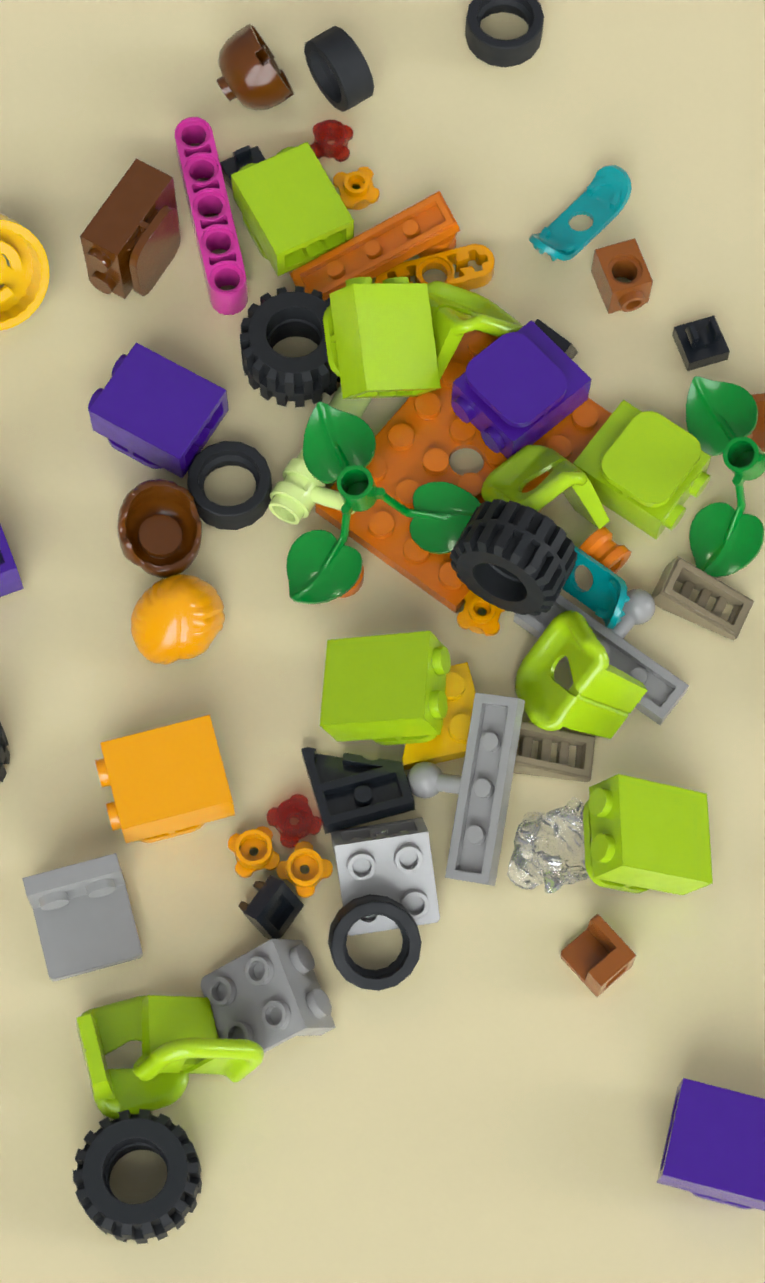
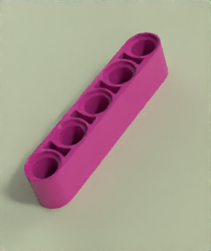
[175,117,248,315]

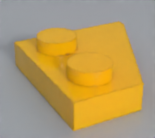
[402,662,476,771]

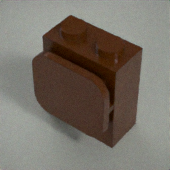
[80,158,181,299]

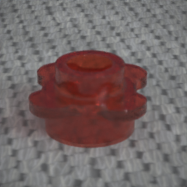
[310,120,353,162]
[267,794,322,848]

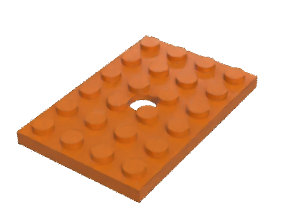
[315,330,612,613]

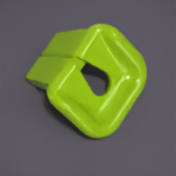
[427,281,523,379]
[481,444,610,529]
[515,610,648,739]
[133,995,264,1083]
[76,996,189,1119]

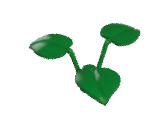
[686,376,765,578]
[286,402,481,604]

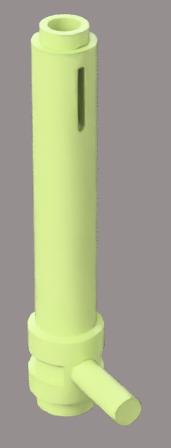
[268,384,373,524]

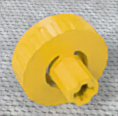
[0,214,50,331]

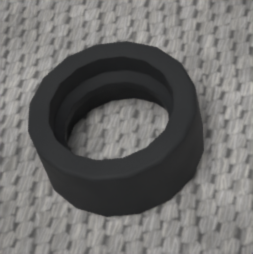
[465,0,544,67]
[304,26,374,112]
[187,441,272,530]
[328,894,422,991]

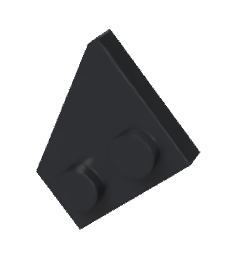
[301,747,415,834]

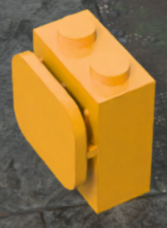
[95,715,235,843]

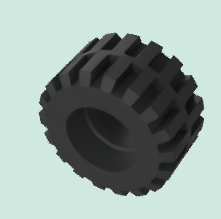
[240,286,341,407]
[450,499,577,616]
[73,1109,202,1244]

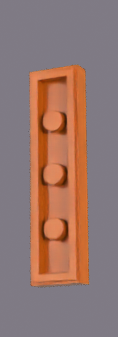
[289,191,461,301]

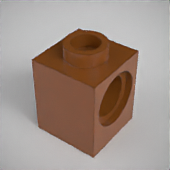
[591,238,653,314]

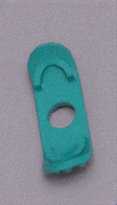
[529,165,632,261]
[562,546,630,630]

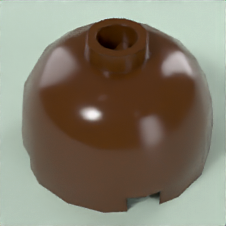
[217,24,294,110]

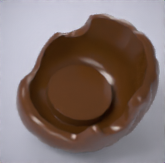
[117,479,202,578]

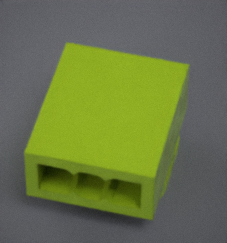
[231,142,354,276]
[323,277,441,399]
[573,400,711,540]
[320,631,451,745]
[583,774,713,895]

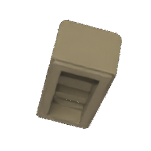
[651,556,754,640]
[513,721,595,782]

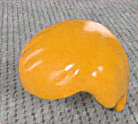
[131,574,225,665]

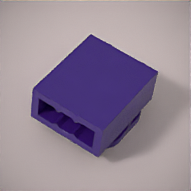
[451,320,592,459]
[88,343,229,479]
[657,1078,765,1211]

